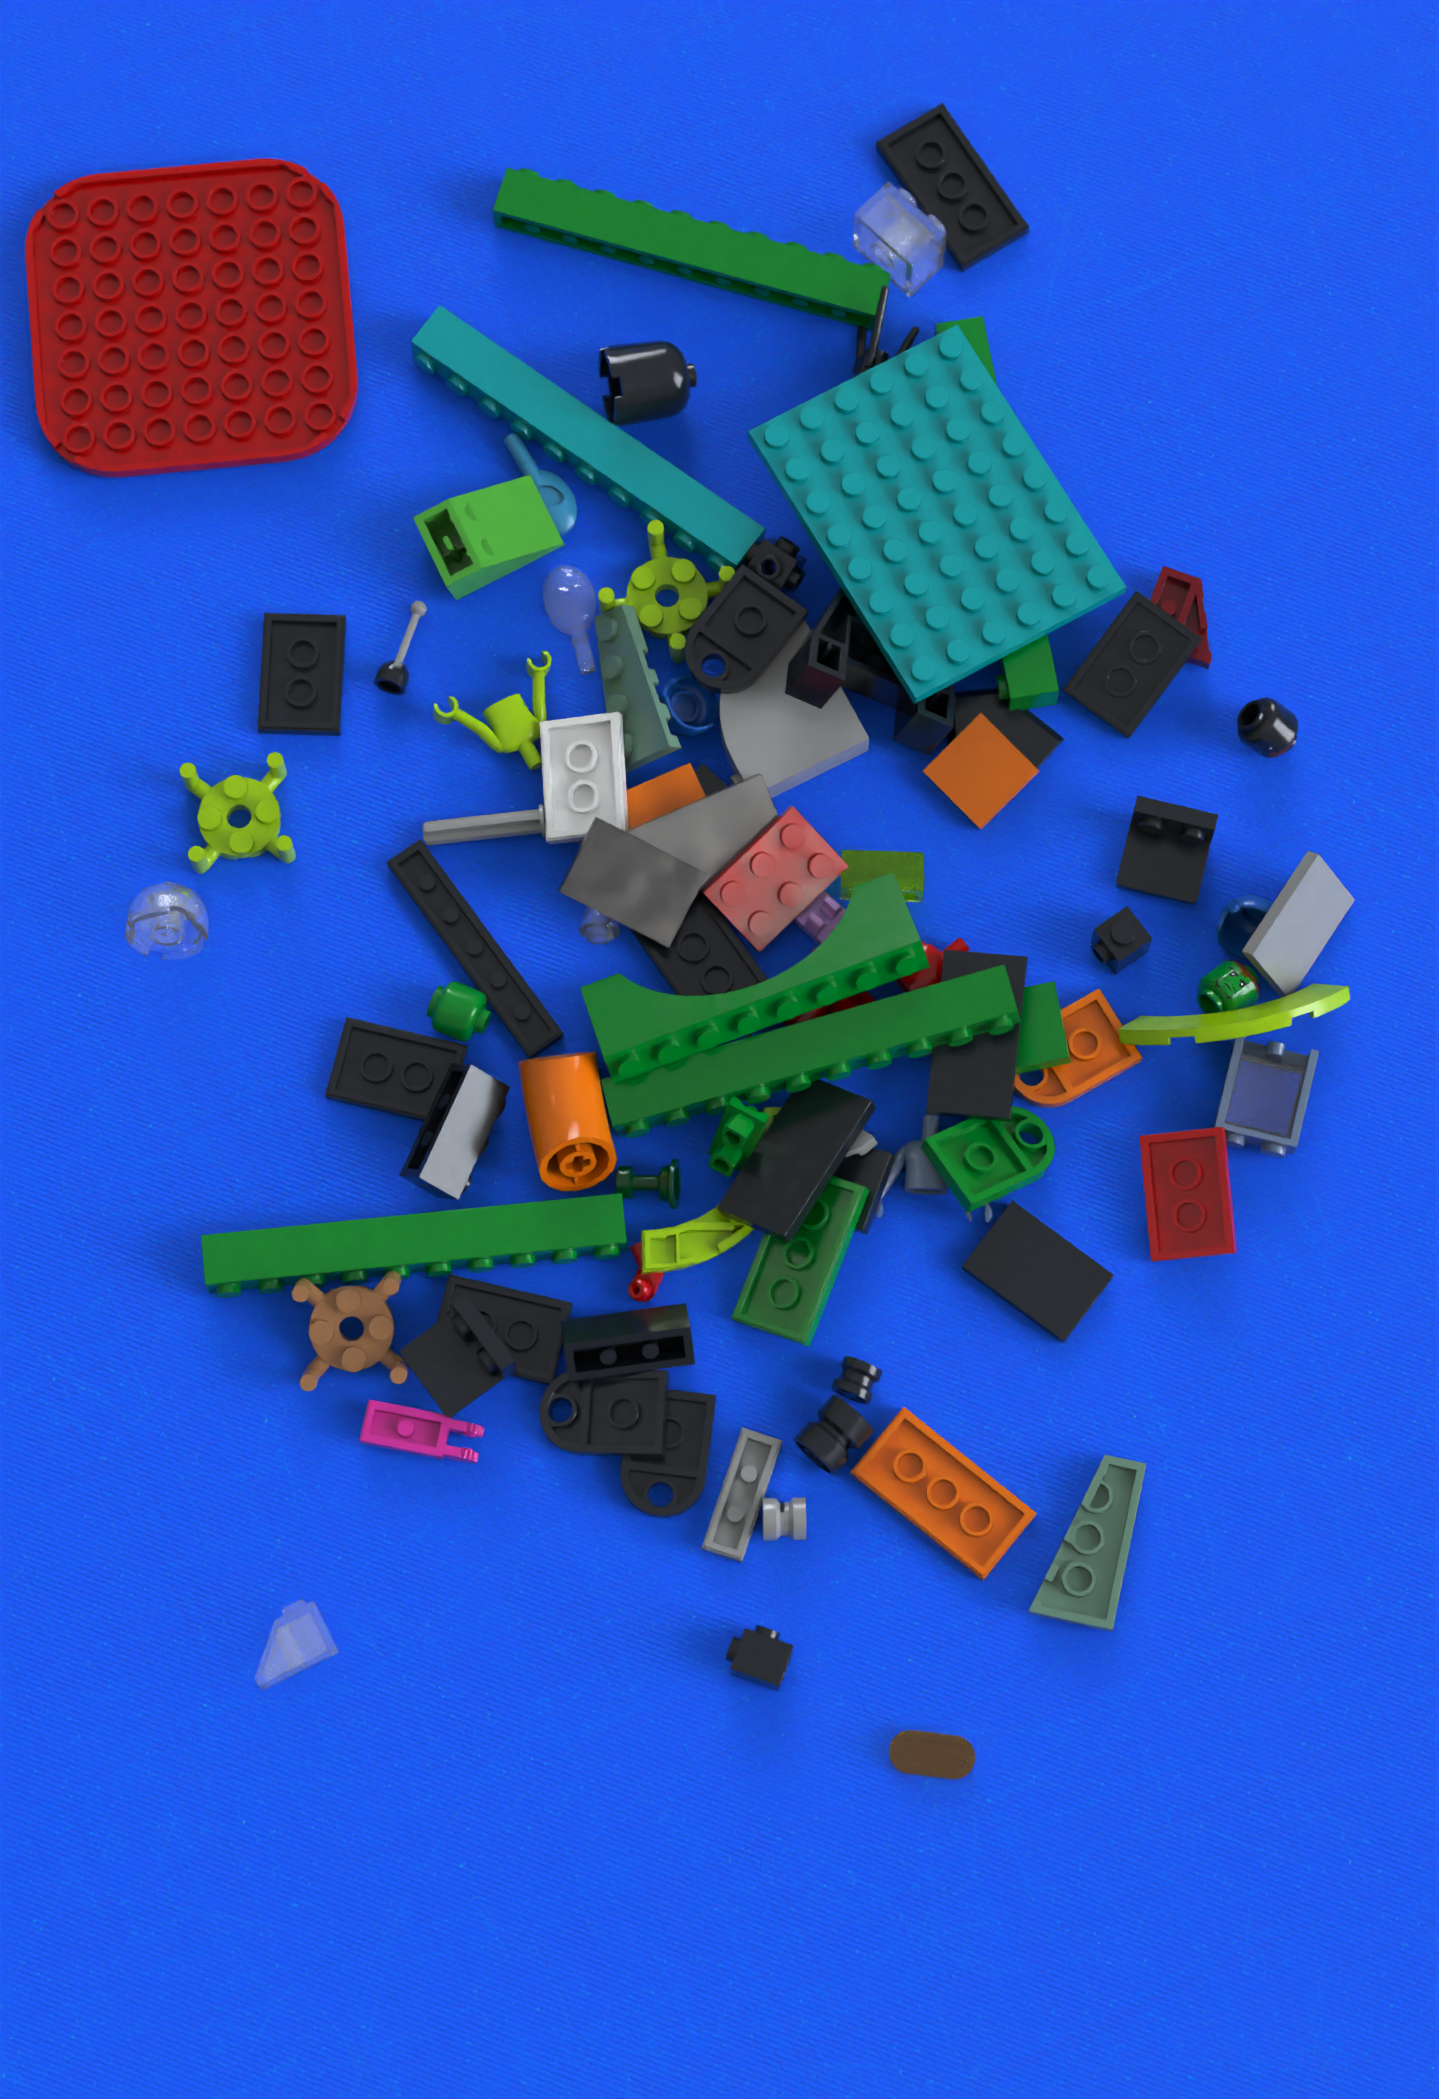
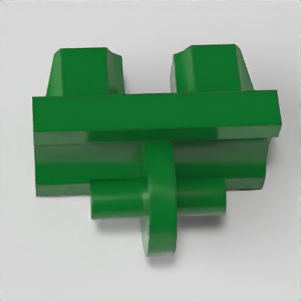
[708,1096,770,1177]

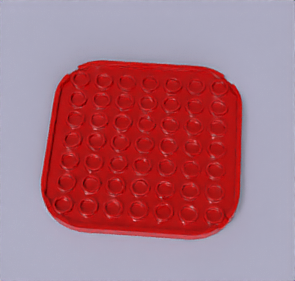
[25,158,358,478]

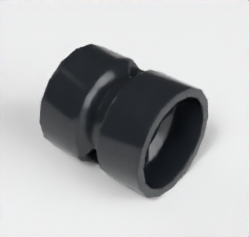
[793,1395,874,1476]

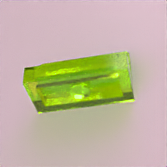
[840,850,925,902]

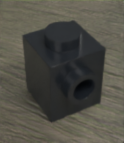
[1090,906,1152,975]
[725,1625,794,1691]

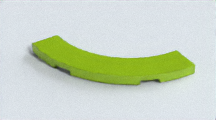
[1118,983,1350,1045]
[640,1107,782,1275]

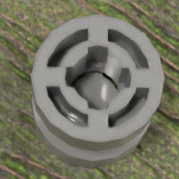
[763,1497,806,1541]

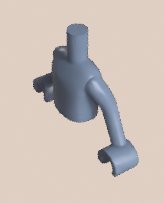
[876,1115,992,1222]

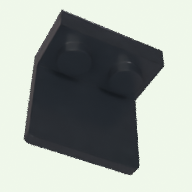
[1116,795,1218,905]
[400,1293,517,1418]

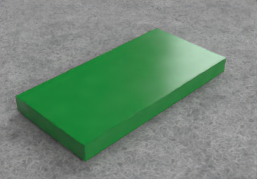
[731,1176,870,1347]

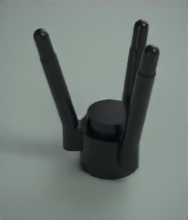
[852,285,919,376]

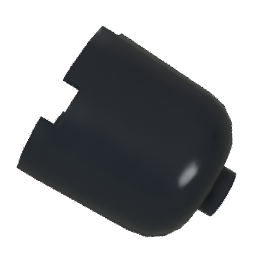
[598,341,697,426]

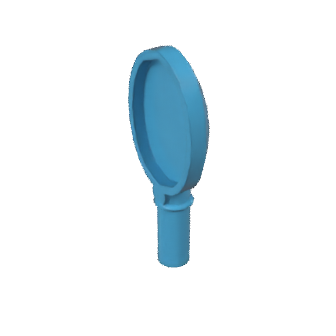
[504,432,577,536]

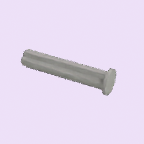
[422,804,546,846]

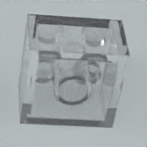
[853,181,946,298]

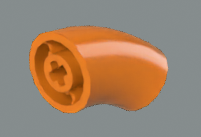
[518,1052,617,1191]

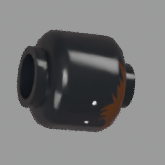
[1237,697,1298,758]

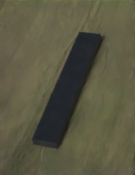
[387,839,564,1059]

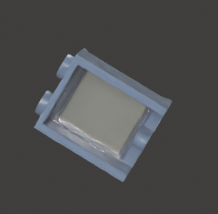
[1213,1037,1319,1158]

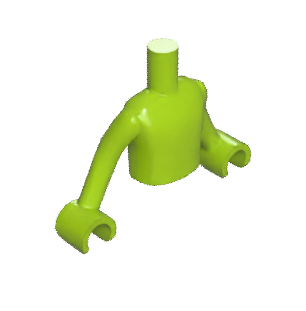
[433,651,552,771]

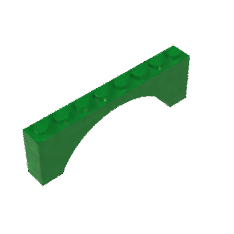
[580,872,929,1083]

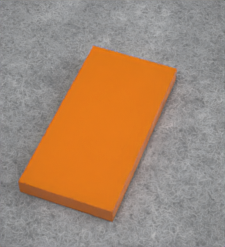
[850,1407,1037,1581]

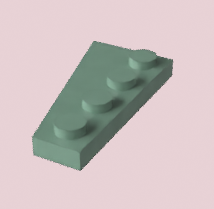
[594,604,681,773]
[1027,1455,1146,1632]

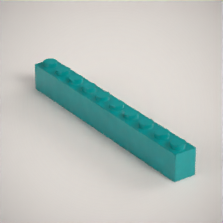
[411,305,765,574]

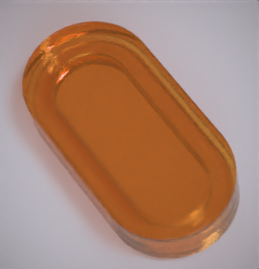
[889,1730,975,1780]

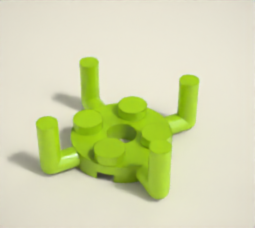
[598,520,735,663]
[179,752,296,874]

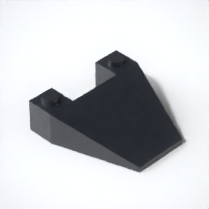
[785,587,956,756]

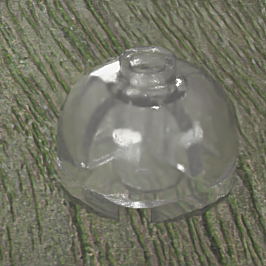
[125,882,209,960]

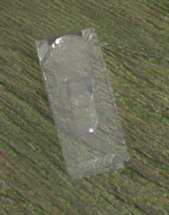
[255,1599,339,1691]

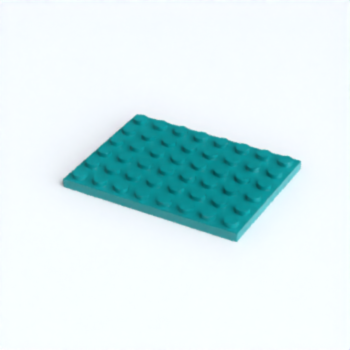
[747,325,1126,704]

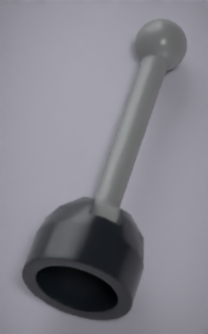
[374,601,427,695]

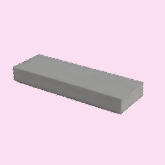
[702,1427,782,1563]

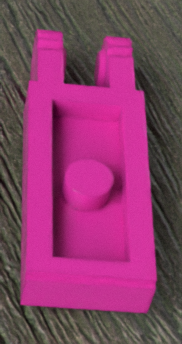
[359,1399,484,1463]

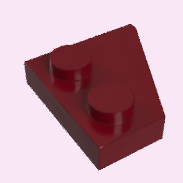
[1150,566,1212,669]

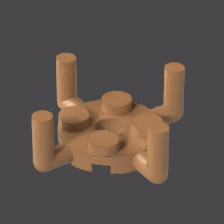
[292,1271,409,1391]

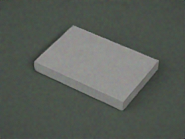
[1242,851,1355,997]

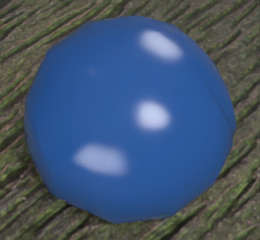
[659,674,720,737]
[1216,894,1272,959]

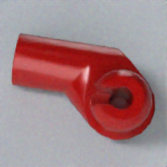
[627,1242,664,1303]

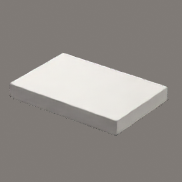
[540,712,629,845]

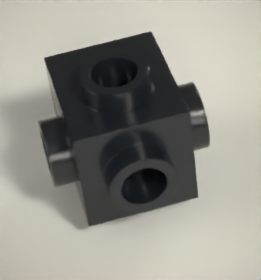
[745,536,807,595]

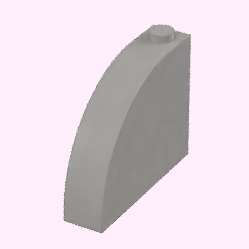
[720,599,869,798]

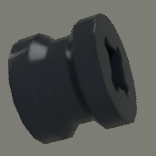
[831,1356,883,1405]

